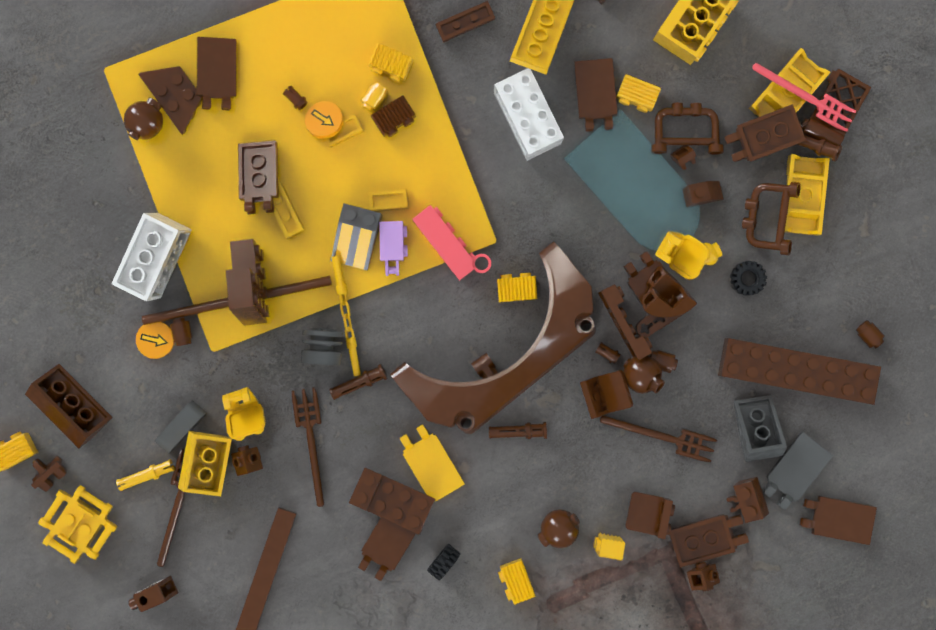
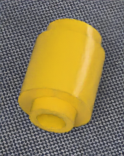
[361,82,388,113]

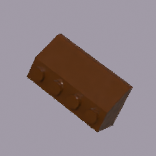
[25,364,113,449]

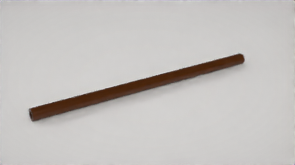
[142,276,332,325]

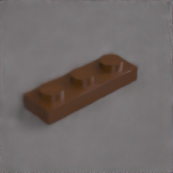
[435,1,495,43]

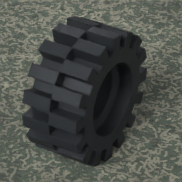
[730,261,767,296]
[427,544,461,581]

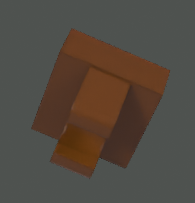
[670,145,697,170]

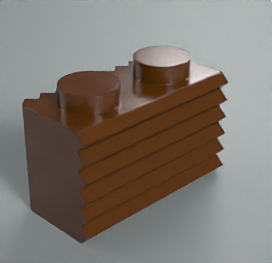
[371,95,416,137]

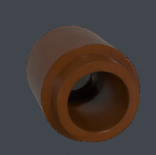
[170,318,193,346]
[856,320,885,349]
[650,350,678,373]

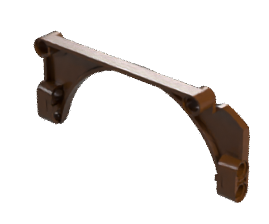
[390,241,596,434]

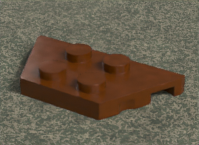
[138,66,202,135]

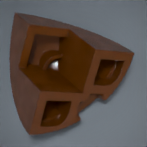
[642,265,697,317]

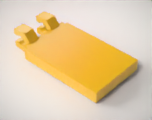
[400,424,465,502]

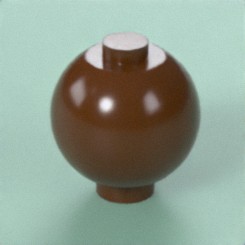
[124,97,163,140]
[623,356,665,394]
[538,509,580,548]

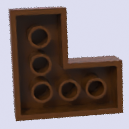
[226,239,269,326]

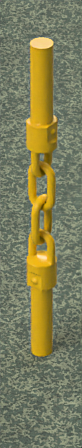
[331,256,361,376]

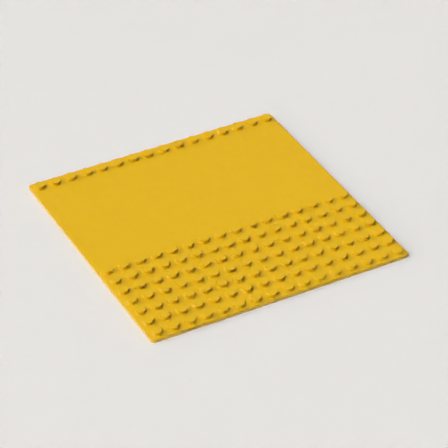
[104,0,496,352]

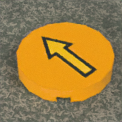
[305,101,343,139]
[136,322,175,359]

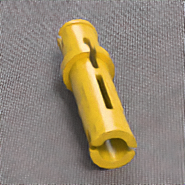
[116,459,175,491]

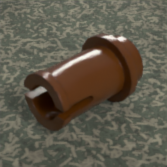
[283,86,307,110]
[595,342,621,364]

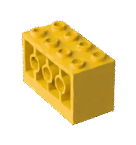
[653,0,739,65]

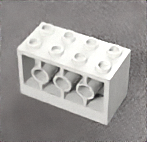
[494,68,564,161]
[112,213,192,301]

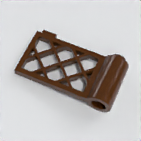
[801,68,871,146]

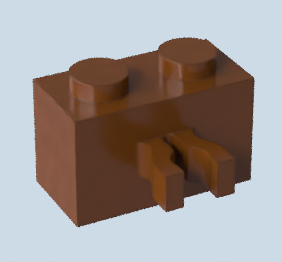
[727,477,769,523]

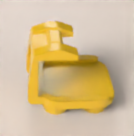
[655,231,710,280]
[222,387,266,441]

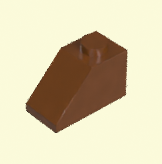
[682,181,724,208]

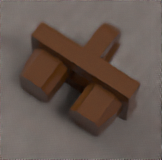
[31,455,67,492]

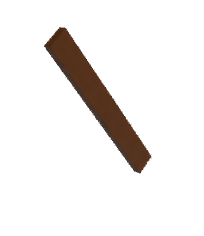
[236,507,297,630]

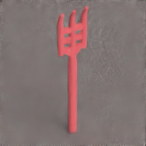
[752,63,856,132]

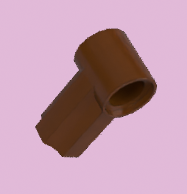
[471,353,498,379]

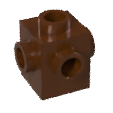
[231,445,263,476]
[687,562,720,591]

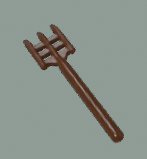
[291,387,324,507]
[600,416,717,462]
[157,449,184,567]

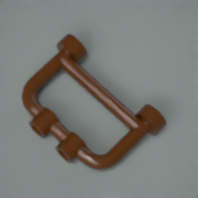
[651,102,724,155]
[742,182,801,256]

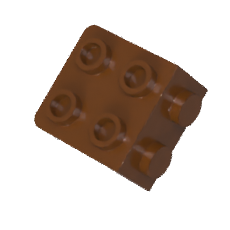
[580,370,633,419]
[625,492,675,539]

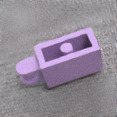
[379,221,408,276]

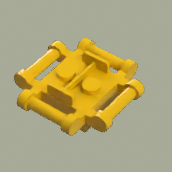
[38,485,117,564]

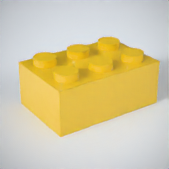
[178,431,232,496]

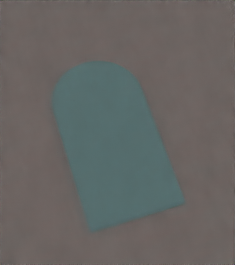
[564,109,700,251]

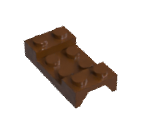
[598,284,653,360]
[349,468,436,535]

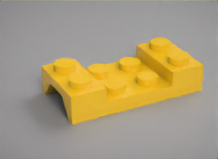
[749,48,830,117]
[785,154,830,236]

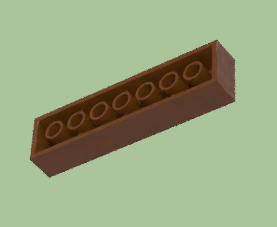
[718,338,881,405]

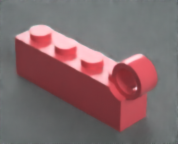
[412,205,491,281]

